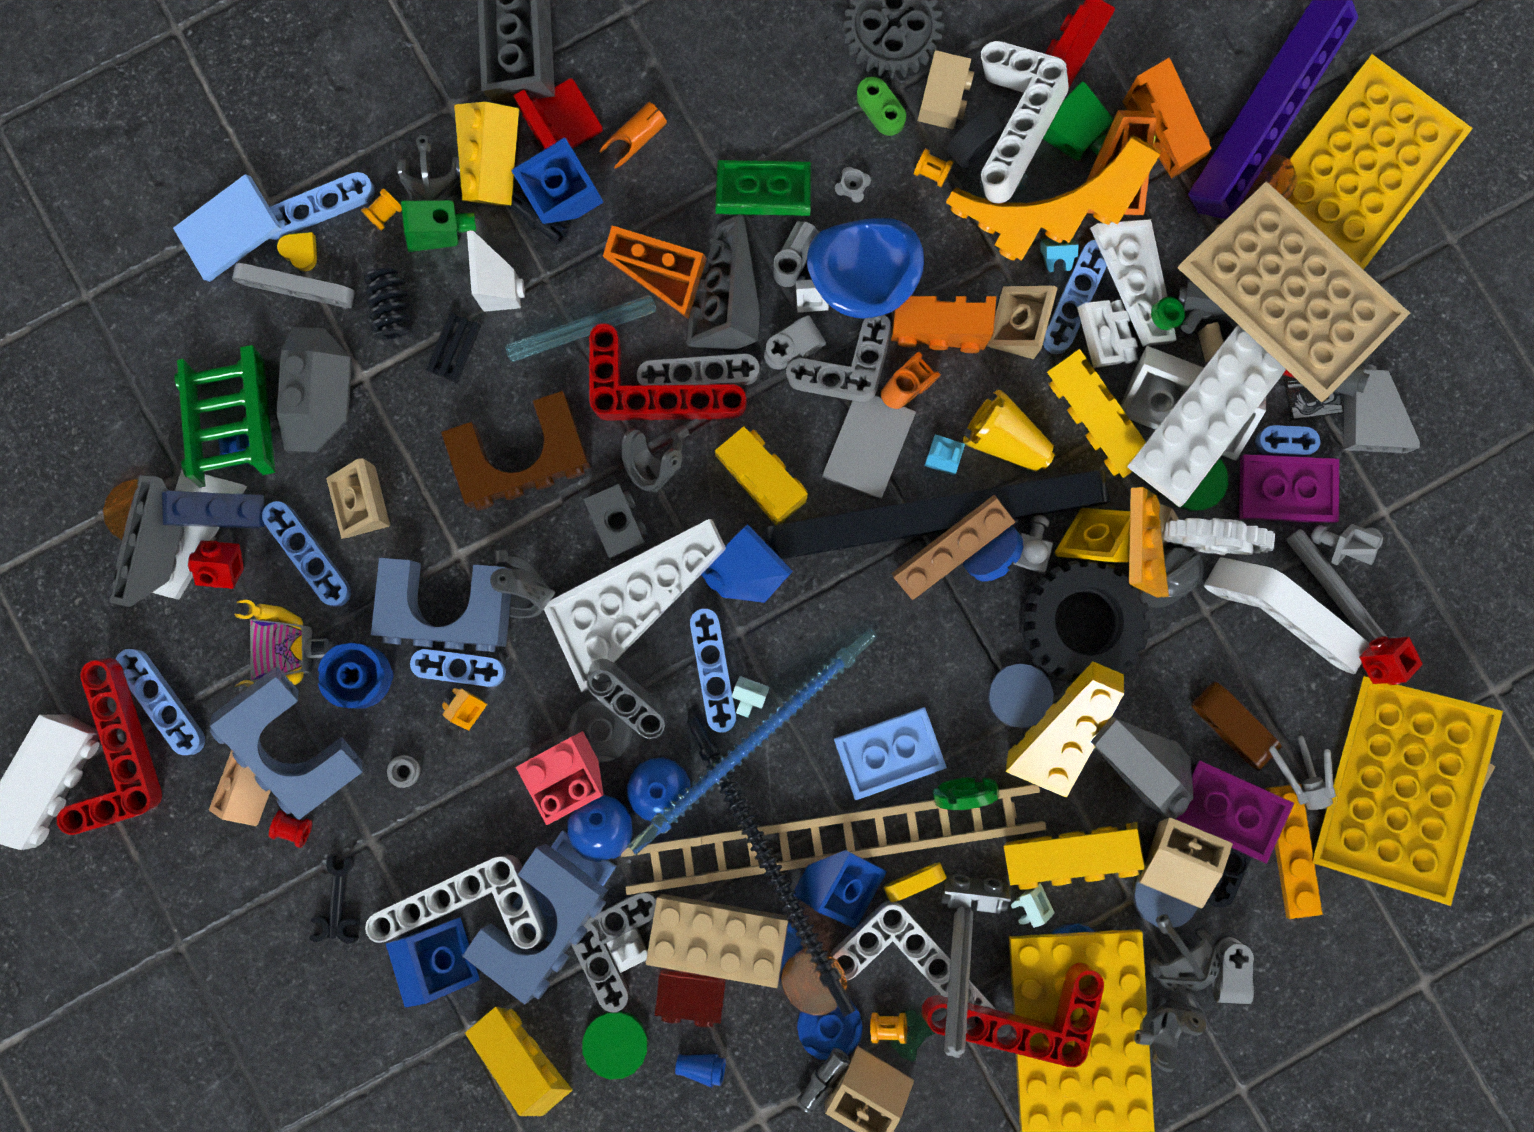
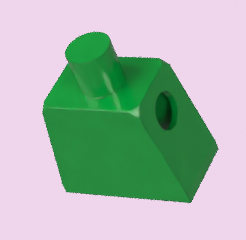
[1043,81,1113,161]
[401,200,476,252]

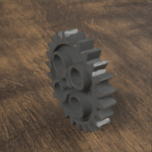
[843,0,944,78]

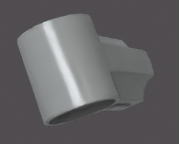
[773,221,820,287]

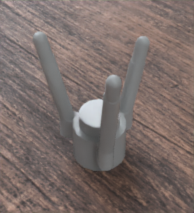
[1269,736,1336,810]

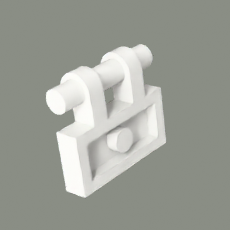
[1077,300,1138,368]

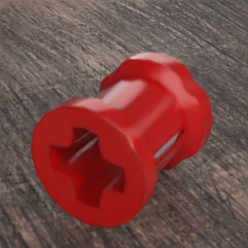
[269,810,312,848]

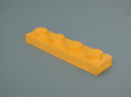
[1265,784,1323,919]

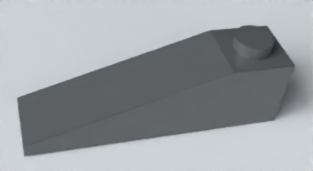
[687,214,760,350]
[1091,716,1193,820]

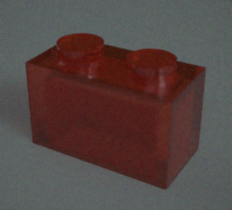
[654,970,726,1027]

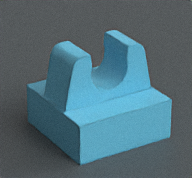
[1040,238,1078,272]
[924,434,965,476]

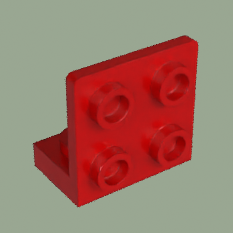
[513,78,603,150]

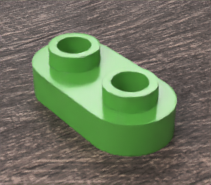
[856,77,906,136]

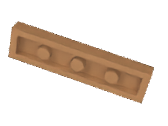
[892,495,1015,600]

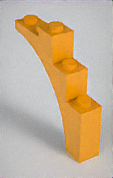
[946,135,1161,261]

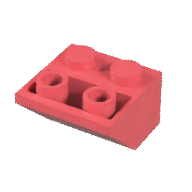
[516,731,604,825]

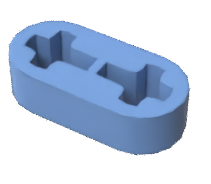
[1255,425,1320,457]

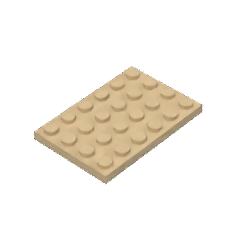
[1178,181,1410,402]

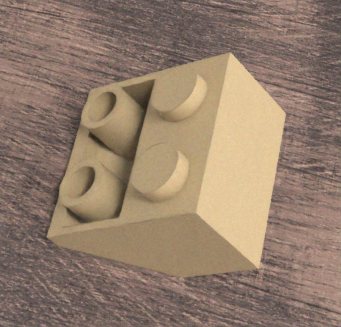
[1138,817,1233,909]
[824,1045,914,1132]

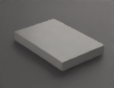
[822,389,916,500]

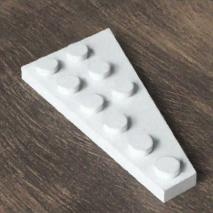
[544,519,726,692]

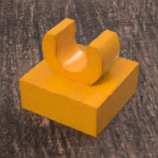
[442,688,488,731]

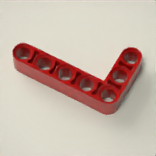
[589,323,747,421]
[57,658,162,835]
[922,963,1104,1068]

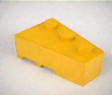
[454,102,519,205]
[465,1007,573,1116]

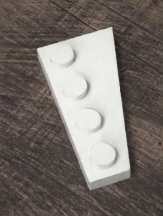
[1090,219,1177,347]
[152,470,247,599]

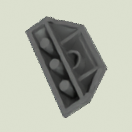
[277,327,352,453]
[109,475,184,607]

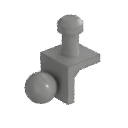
[1013,515,1053,574]
[1311,524,1383,565]

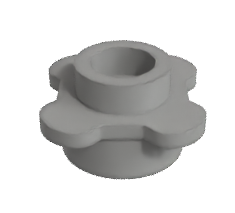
[835,167,871,203]

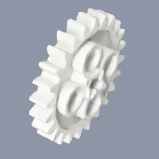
[1164,518,1275,555]

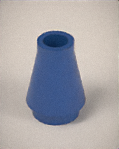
[675,1054,726,1088]

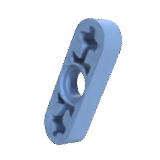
[410,649,506,687]

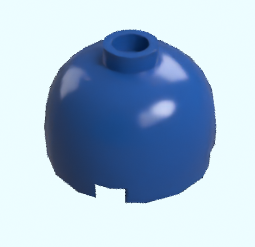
[627,757,691,823]
[567,794,633,862]

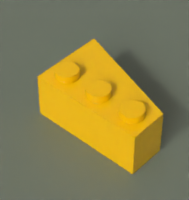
[715,426,808,525]

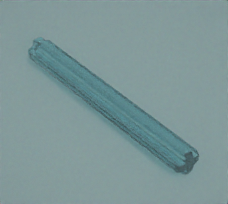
[505,295,656,362]

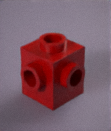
[188,540,244,589]
[1359,636,1423,685]

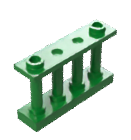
[174,345,276,488]

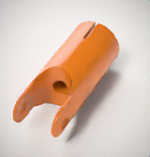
[599,102,667,169]

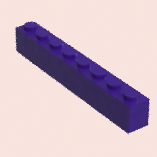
[1188,0,1359,219]

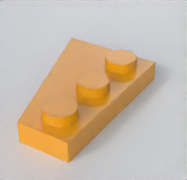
[1129,487,1169,598]

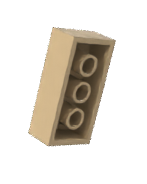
[646,894,789,988]

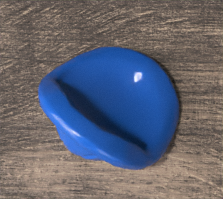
[807,218,925,319]

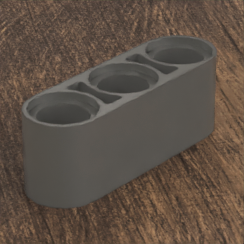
[587,658,665,739]

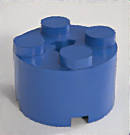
[318,643,394,709]

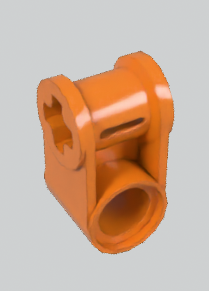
[881,352,941,409]

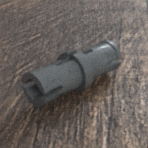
[796,1048,851,1114]

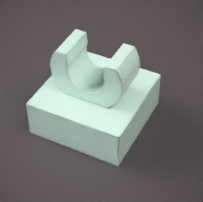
[731,676,770,717]
[1011,883,1055,928]

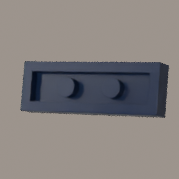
[162,491,265,528]

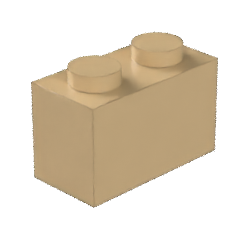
[917,50,974,129]

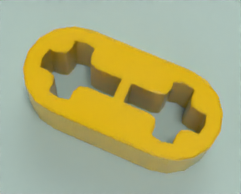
[884,862,947,903]

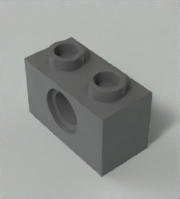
[583,484,649,561]

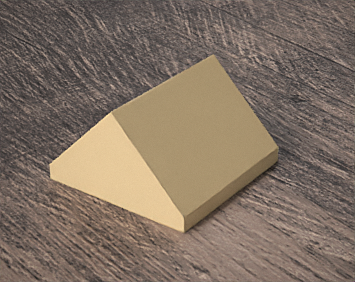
[987,286,1058,359]
[326,458,390,539]

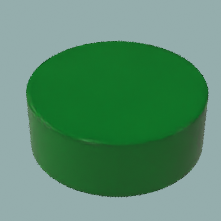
[1151,297,1185,330]

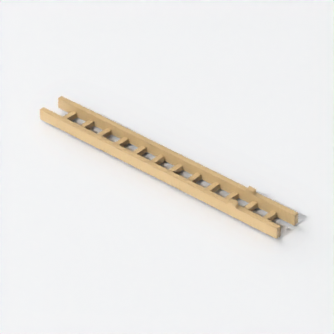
[621,784,1046,895]

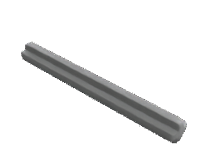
[1287,529,1387,643]
[944,907,973,1058]

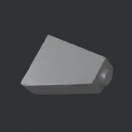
[1343,365,1420,453]

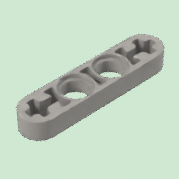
[232,263,356,308]
[637,354,760,386]

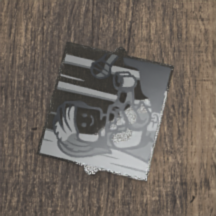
[1283,375,1344,421]

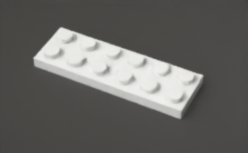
[1127,325,1286,507]

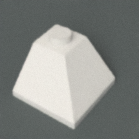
[467,231,525,312]

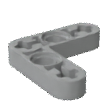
[786,315,891,402]
[571,892,657,1013]

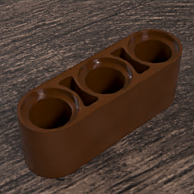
[1191,681,1282,771]

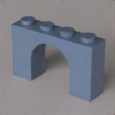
[371,558,512,652]
[210,666,363,820]
[462,844,608,1005]

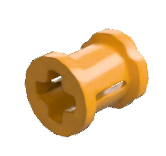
[914,148,954,188]
[361,188,402,231]
[870,1012,907,1044]

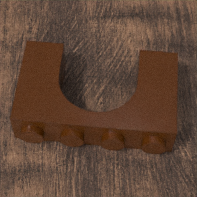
[441,391,591,510]

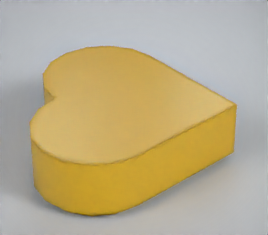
[277,232,317,272]

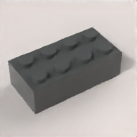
[478,0,555,105]

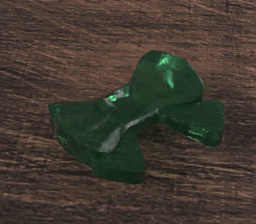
[890,1009,935,1062]

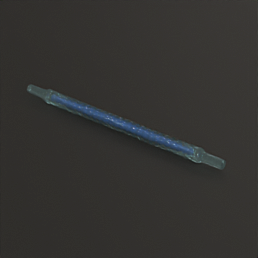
[627,628,878,855]

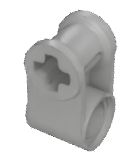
[764,315,826,370]
[1212,937,1254,1004]

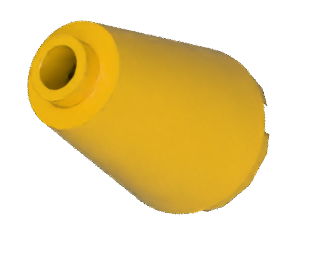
[963,390,1055,471]

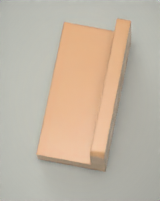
[209,750,270,826]

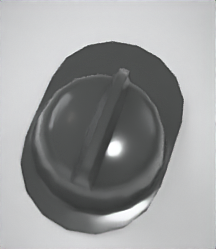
[1139,544,1204,608]

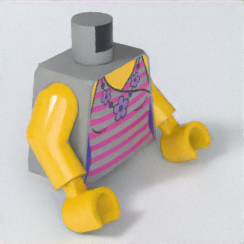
[234,600,329,687]

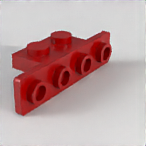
[1040,0,1115,105]

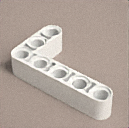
[981,41,1069,204]
[1203,557,1369,674]
[365,854,548,949]
[829,901,996,1028]

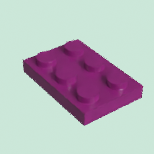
[1239,454,1339,523]
[1176,760,1294,864]

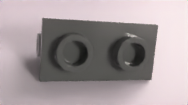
[941,874,1011,914]

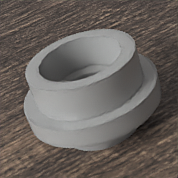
[387,755,420,788]

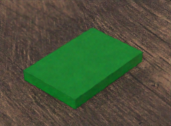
[716,160,811,216]

